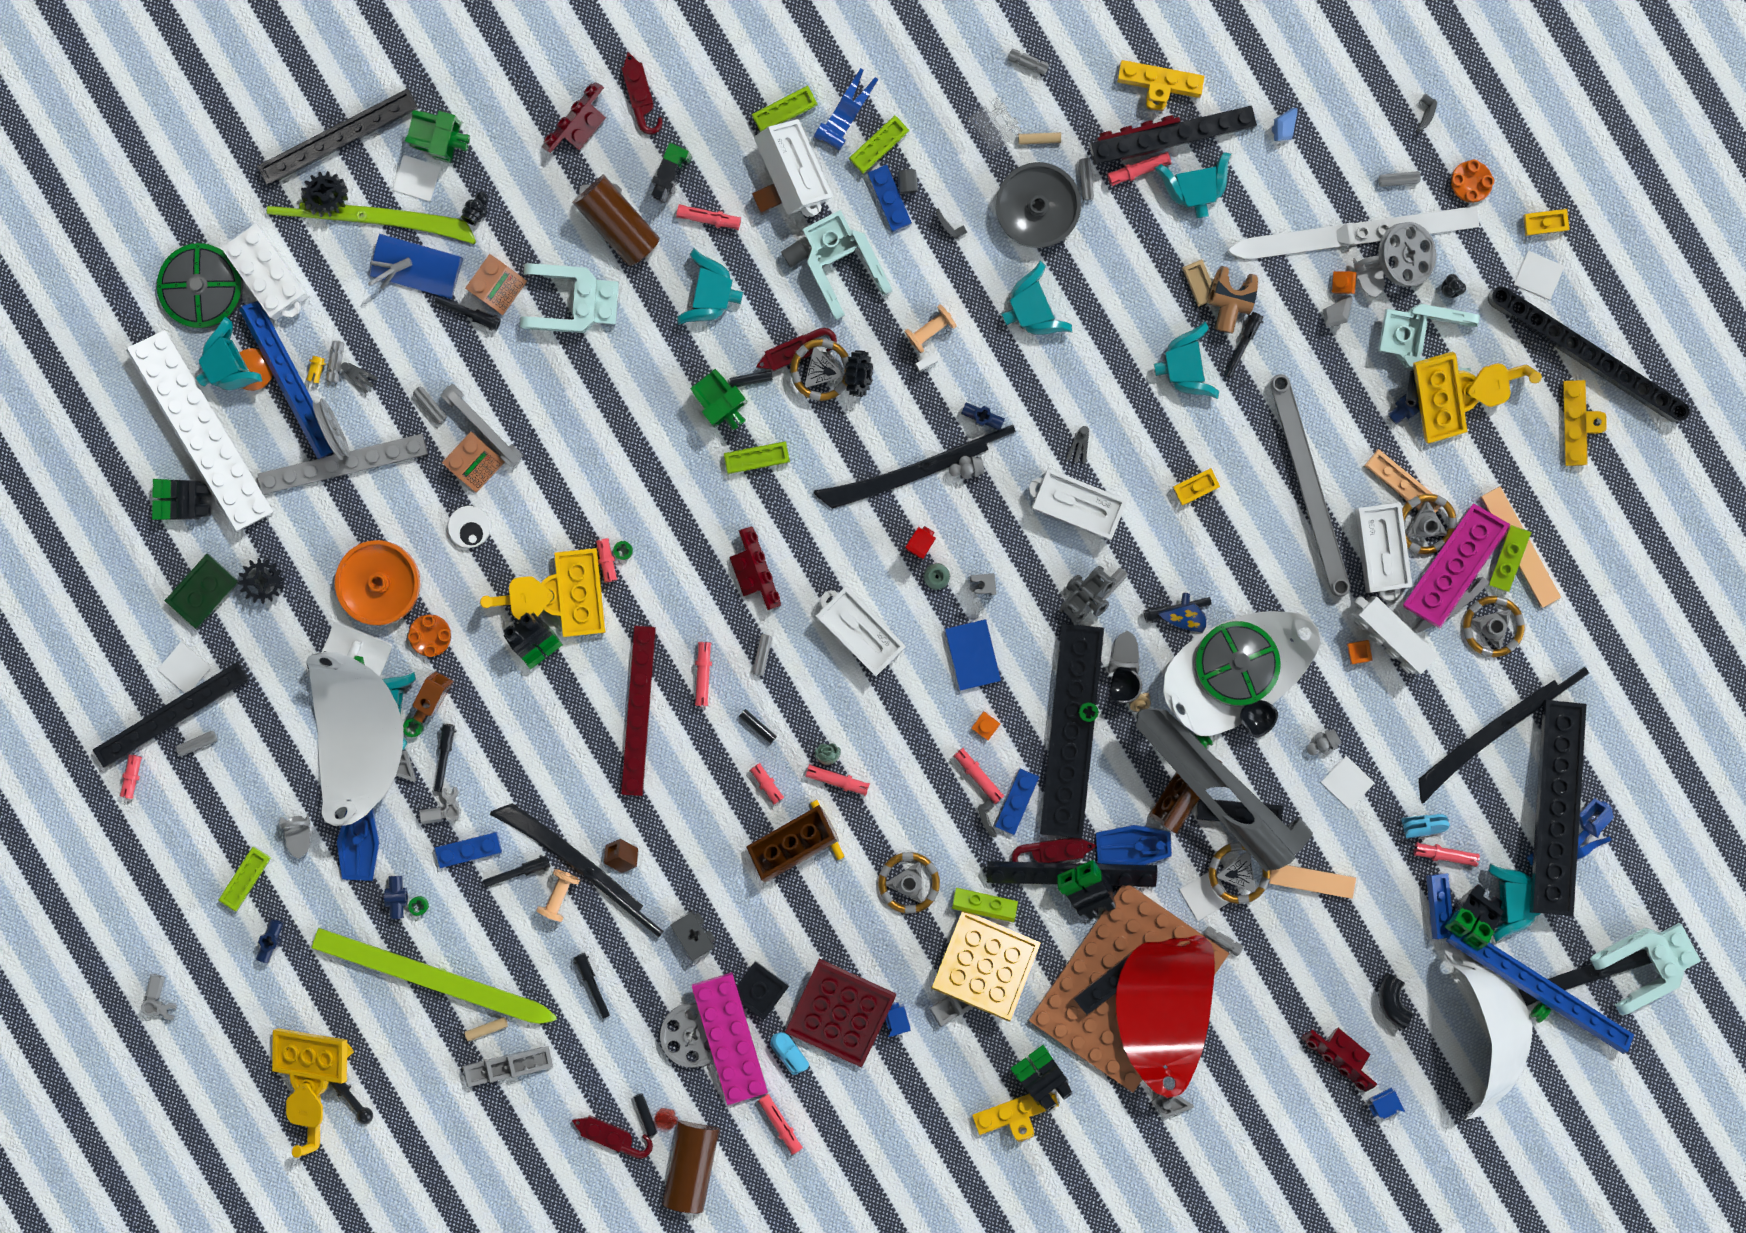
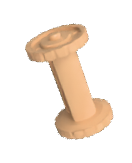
[904,304,957,353]
[536,869,580,922]

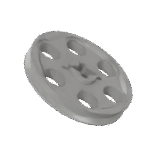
[1379,222,1436,287]
[313,398,350,460]
[660,1003,713,1067]

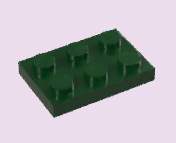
[164,553,239,629]

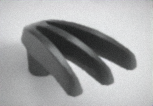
[1416,93,1437,132]
[936,208,967,239]
[341,362,378,393]
[1067,426,1089,464]
[978,799,997,837]

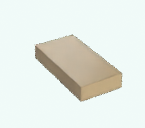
[1182,259,1212,307]

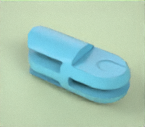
[1401,814,1450,839]
[770,1032,809,1075]

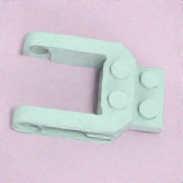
[802,210,893,320]
[520,263,619,333]
[1378,304,1480,372]
[1590,923,1701,1015]

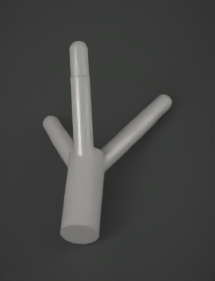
[368,258,413,289]

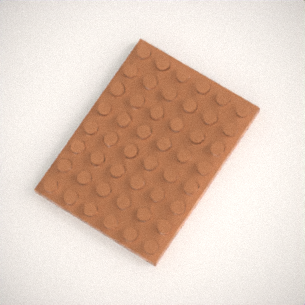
[1028,885,1229,1093]

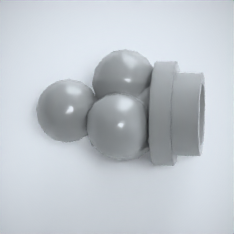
[949,456,984,479]
[1307,729,1342,756]

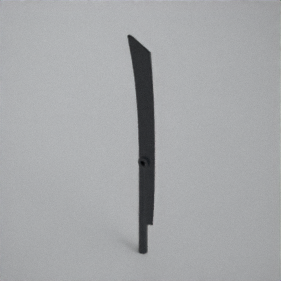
[814,424,1016,509]
[1419,667,1589,803]
[490,803,664,938]
[1518,949,1652,1006]

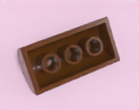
[572,174,660,266]
[1149,759,1223,834]
[746,805,839,883]
[662,1120,720,1214]

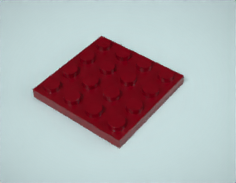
[785,958,897,1068]

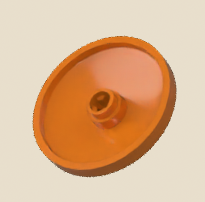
[335,540,420,625]

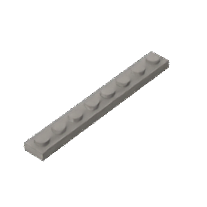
[258,434,428,494]

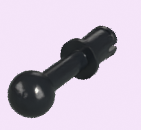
[329,1081,373,1124]

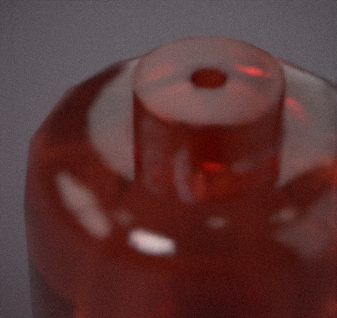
[655,1108,678,1130]

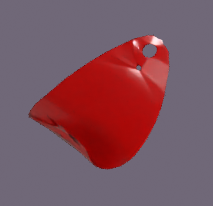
[1116,935,1215,1098]

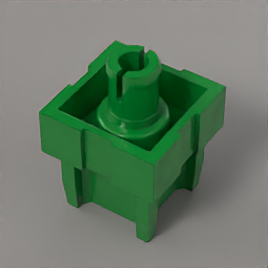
[405,110,470,163]
[690,369,747,431]

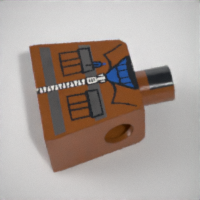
[412,671,454,723]

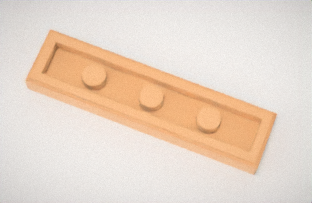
[1364,449,1441,513]
[1269,865,1356,899]

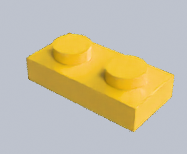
[1523,209,1570,236]
[1172,468,1220,506]

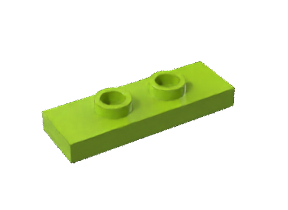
[752,85,818,132]
[849,115,910,174]
[724,441,790,474]
[1489,525,1532,592]
[218,846,271,912]
[952,888,1018,923]

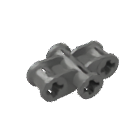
[1059,566,1116,625]

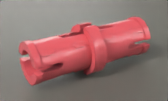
[596,538,618,583]
[119,754,142,799]
[749,763,784,805]

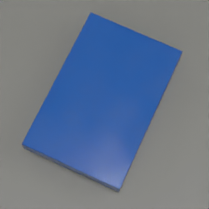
[945,619,1001,691]

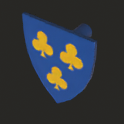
[1158,593,1207,633]

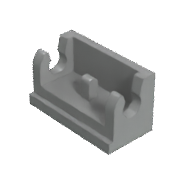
[970,573,996,595]

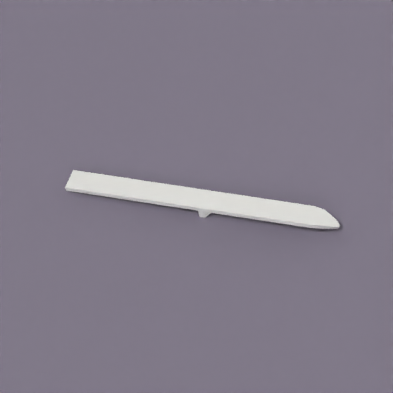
[1228,206,1479,259]

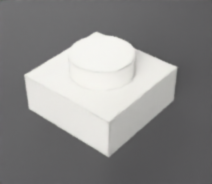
[915,352,938,372]

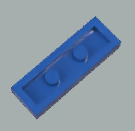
[867,164,912,232]
[995,768,1039,835]
[435,832,502,868]
[1426,873,1453,939]

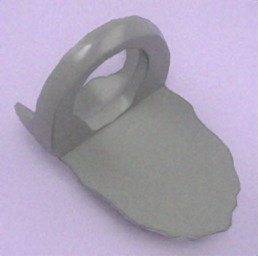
[1353,256,1385,297]
[1108,631,1139,674]
[279,814,311,859]

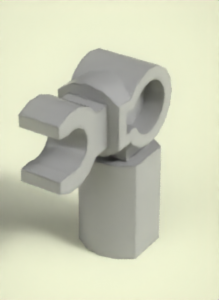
[420,787,461,824]
[141,974,177,1020]

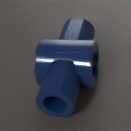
[1388,393,1420,425]
[961,402,1005,431]
[384,876,408,919]
[256,919,284,964]

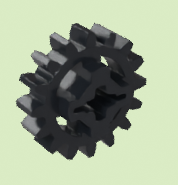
[301,171,348,217]
[844,350,873,397]
[238,558,285,604]

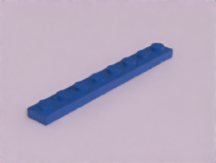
[239,301,334,459]

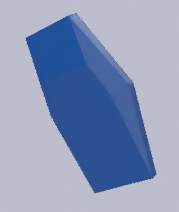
[337,808,380,881]
[1096,825,1172,865]

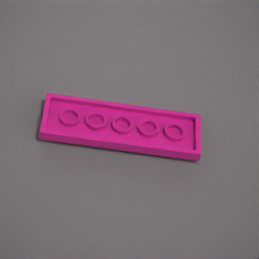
[1403,503,1510,629]
[691,972,768,1105]

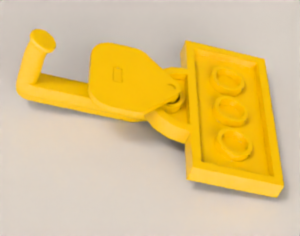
[1413,351,1542,444]
[480,548,606,637]
[272,1028,347,1158]

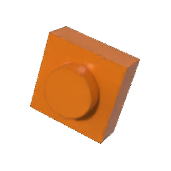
[1332,271,1356,294]
[1347,640,1373,664]
[971,711,1000,740]

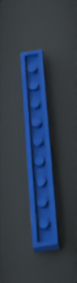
[1446,931,1634,1054]

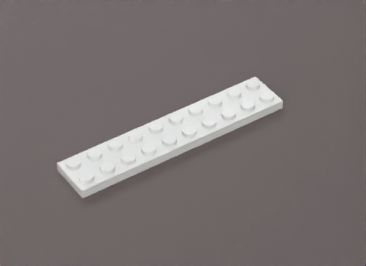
[126,330,273,533]

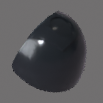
[1110,667,1142,704]
[1240,700,1278,738]

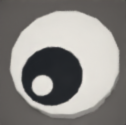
[448,506,491,548]

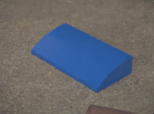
[370,234,463,299]

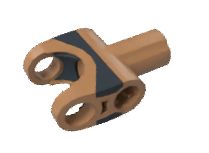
[1208,266,1258,334]

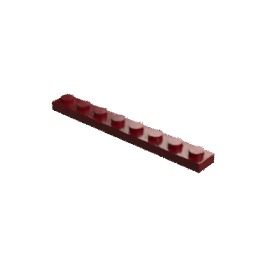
[621,626,656,796]

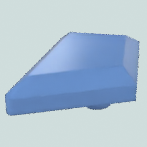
[1272,108,1298,141]

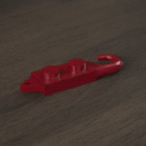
[622,52,663,135]
[756,328,837,372]
[1011,838,1096,863]
[572,1115,653,1159]

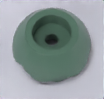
[924,563,950,590]
[815,743,841,765]

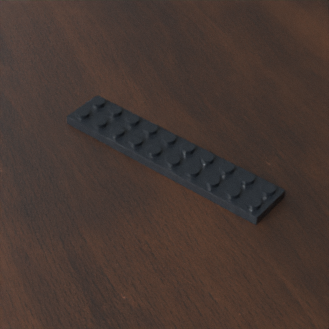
[1040,623,1104,839]
[1530,700,1587,916]

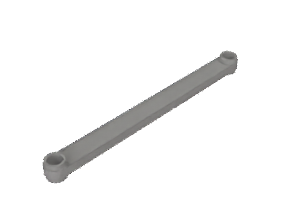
[1270,374,1350,597]

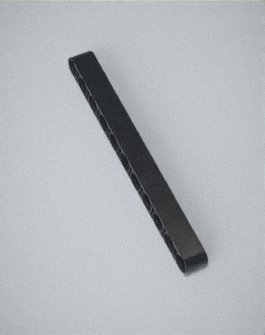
[1488,287,1690,422]

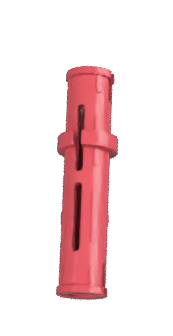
[1107,152,1172,186]
[676,204,741,231]
[695,642,712,706]
[953,748,1005,804]
[805,764,870,796]
[1414,842,1480,867]
[758,1094,803,1155]

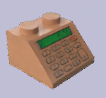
[465,254,527,315]
[442,432,505,493]

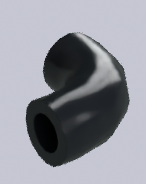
[1379,972,1413,1030]

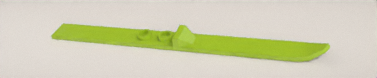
[311,928,557,1024]

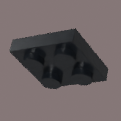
[737,960,789,1020]

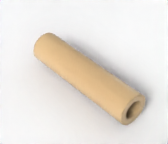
[1018,132,1061,145]
[465,1017,508,1041]

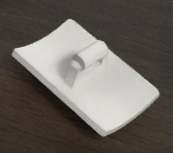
[321,622,393,676]

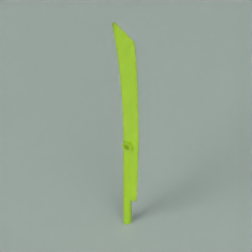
[267,202,476,244]

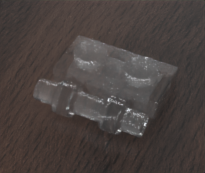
[968,97,1022,153]

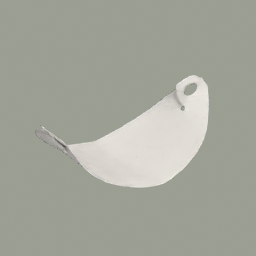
[1163,611,1321,736]
[306,652,404,826]
[1444,948,1533,1120]

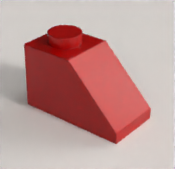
[905,526,936,560]

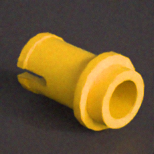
[306,355,326,383]

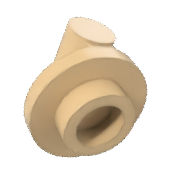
[1129,692,1151,712]

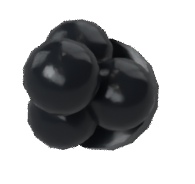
[461,191,488,226]
[1441,274,1466,298]

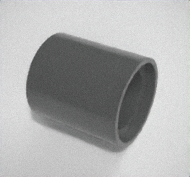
[897,169,918,194]
[781,240,809,268]

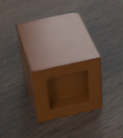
[752,183,782,215]
[604,839,638,873]

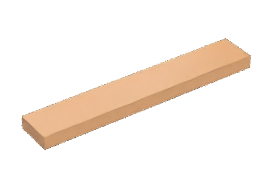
[1480,486,1561,608]

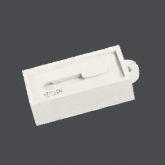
[754,119,833,217]
[221,224,309,320]
[1029,468,1127,540]
[1354,502,1413,600]
[816,586,906,676]
[1352,596,1438,674]

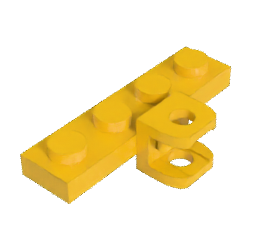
[1117,60,1205,111]
[1564,380,1607,466]
[972,1094,1059,1142]

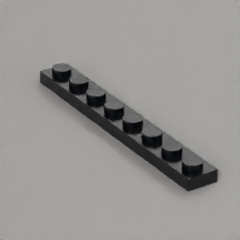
[257,88,419,186]
[1089,105,1257,165]
[93,662,250,768]
[987,861,1158,887]

